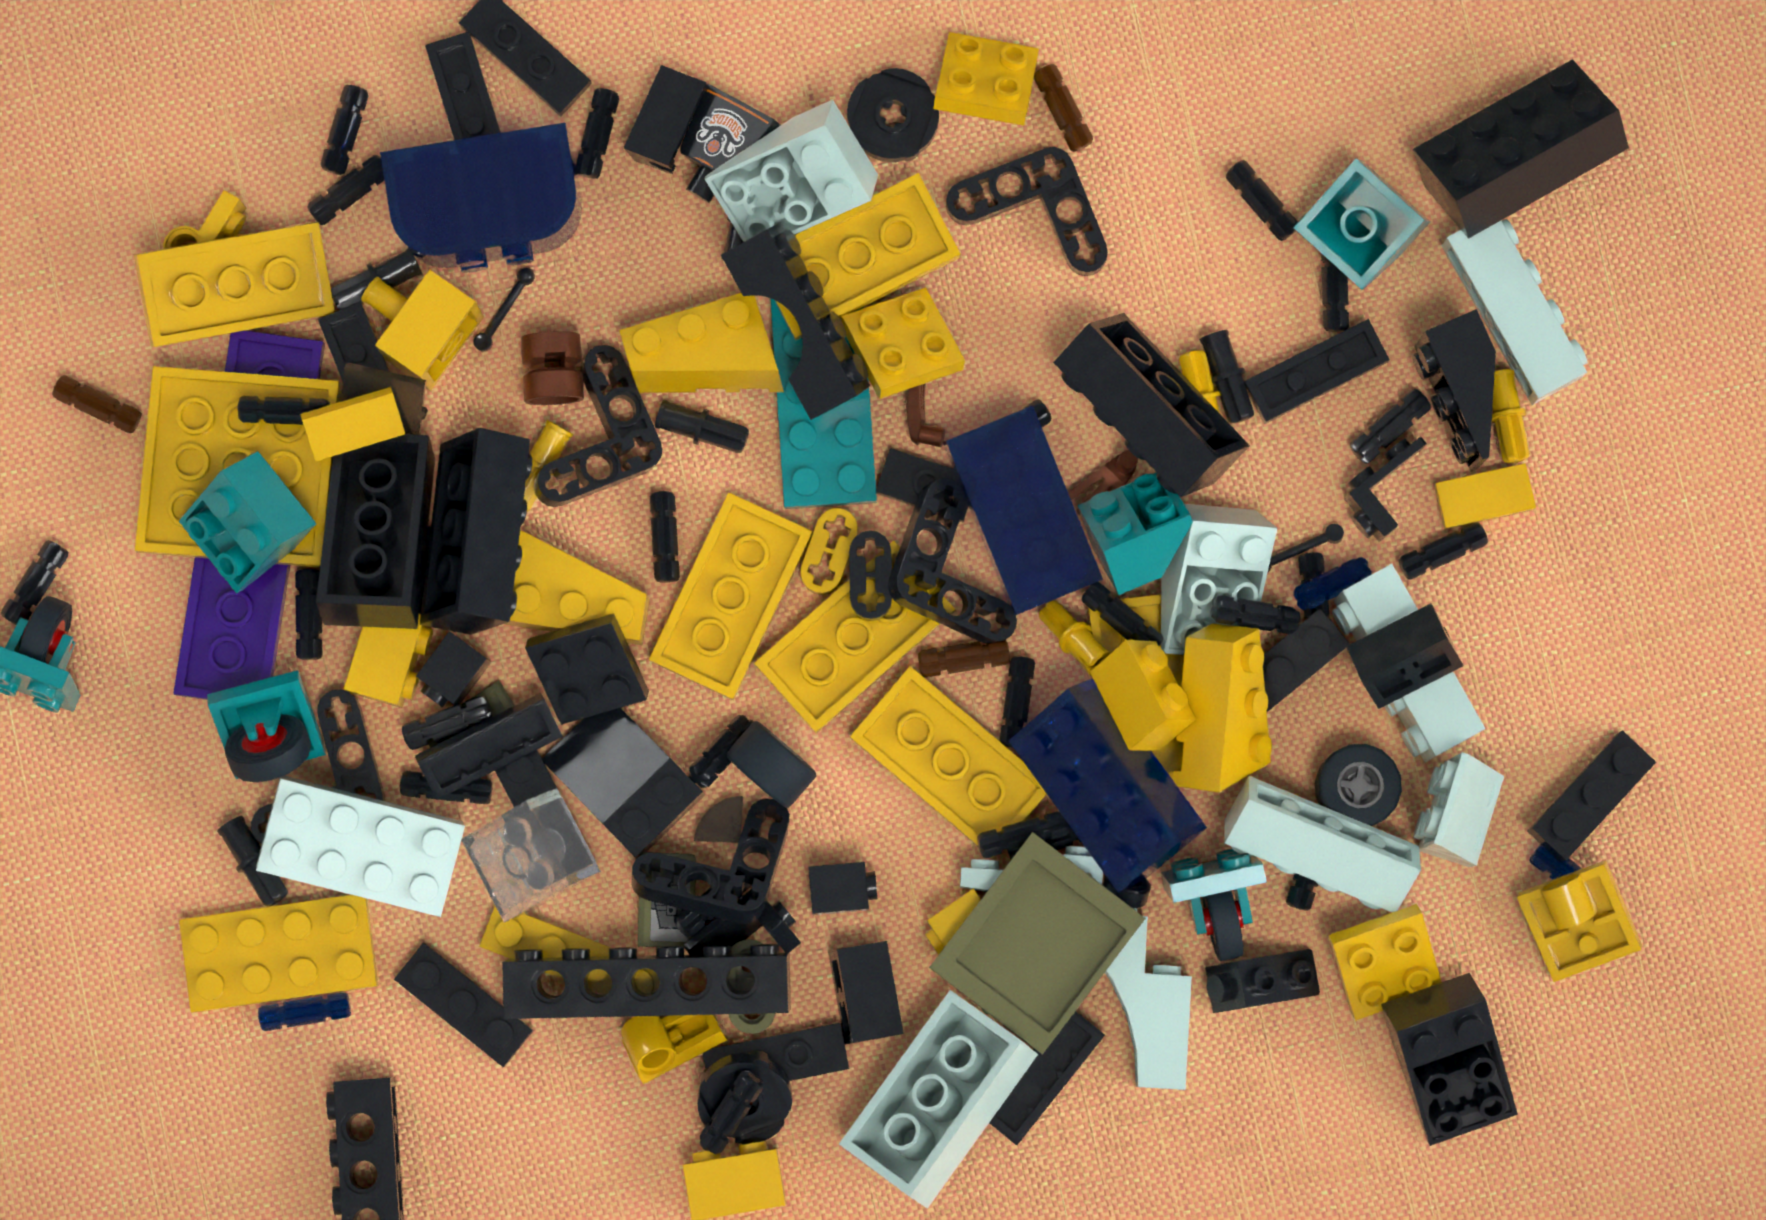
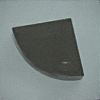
[694,796,743,844]

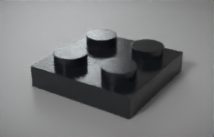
[525,614,649,725]

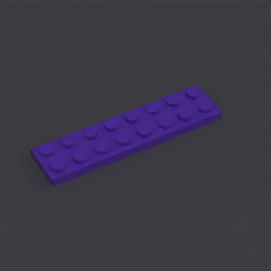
[173,330,325,700]

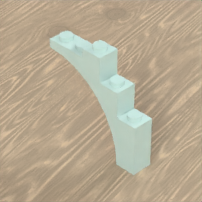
[960,846,1192,1090]

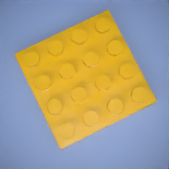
[134,366,341,568]

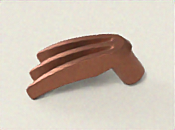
[907,383,945,447]
[1065,450,1138,515]

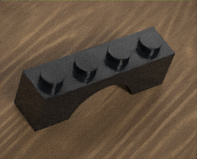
[721,222,870,420]

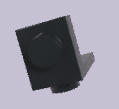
[1344,437,1427,542]
[683,889,801,955]
[1205,949,1320,1013]

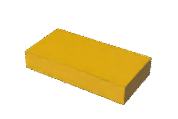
[300,387,405,462]
[1434,463,1536,530]

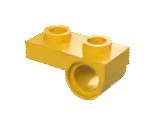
[163,190,247,249]
[621,1015,727,1085]

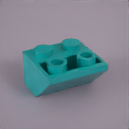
[179,451,316,593]
[1077,472,1193,595]

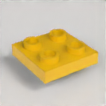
[933,32,1039,126]
[841,287,965,399]
[1517,860,1643,982]
[1328,904,1442,1021]

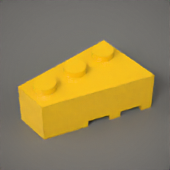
[619,293,784,393]
[505,530,650,646]
[1172,623,1272,793]

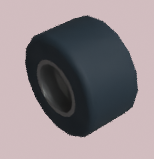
[727,721,816,808]
[1315,744,1402,826]

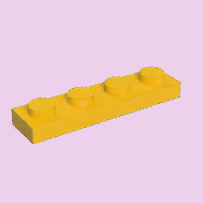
[479,903,660,995]

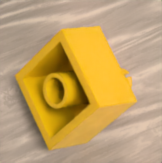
[361,269,484,391]

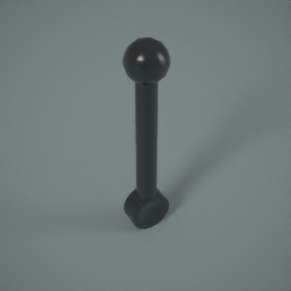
[474,268,535,352]
[1268,523,1344,572]

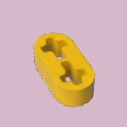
[800,508,858,595]

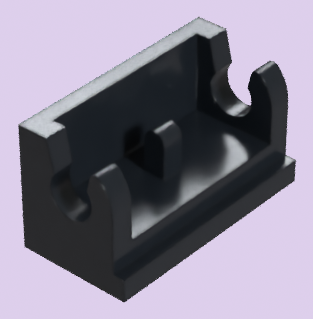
[624,65,709,174]
[1346,603,1464,709]
[828,941,904,1045]

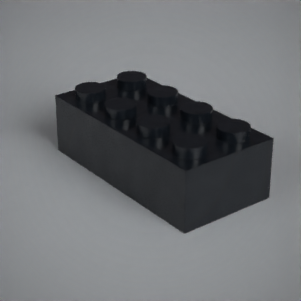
[1413,59,1629,239]
[1053,313,1250,497]
[419,428,532,635]
[316,434,436,629]

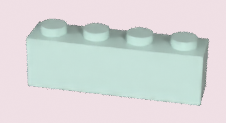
[1441,219,1587,405]
[1224,776,1421,912]

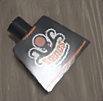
[680,84,781,203]

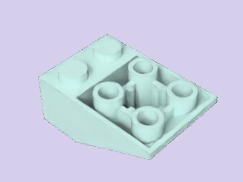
[705,99,878,242]
[1161,504,1277,655]
[1413,752,1504,868]

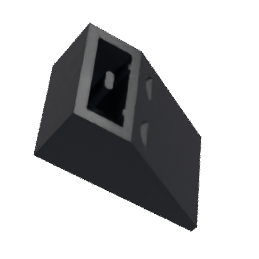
[1412,309,1496,472]
[1381,973,1518,1146]

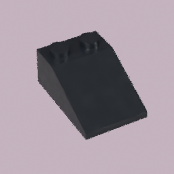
[542,708,705,859]

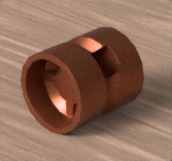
[520,331,584,405]

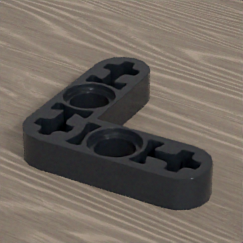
[946,147,1108,276]
[533,345,663,507]
[888,478,1017,644]
[251,689,386,844]
[631,799,790,924]

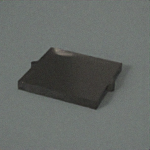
[337,362,428,435]

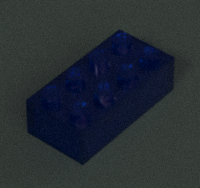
[943,406,1103,615]
[1009,678,1207,893]

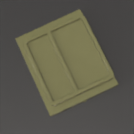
[929,832,1146,1055]

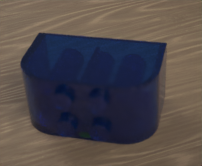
[380,123,582,273]

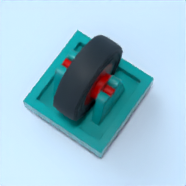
[0,596,81,713]
[207,670,326,783]
[1161,849,1267,961]

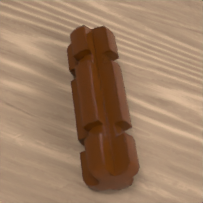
[1034,64,1093,152]
[52,375,142,433]
[918,640,1010,678]

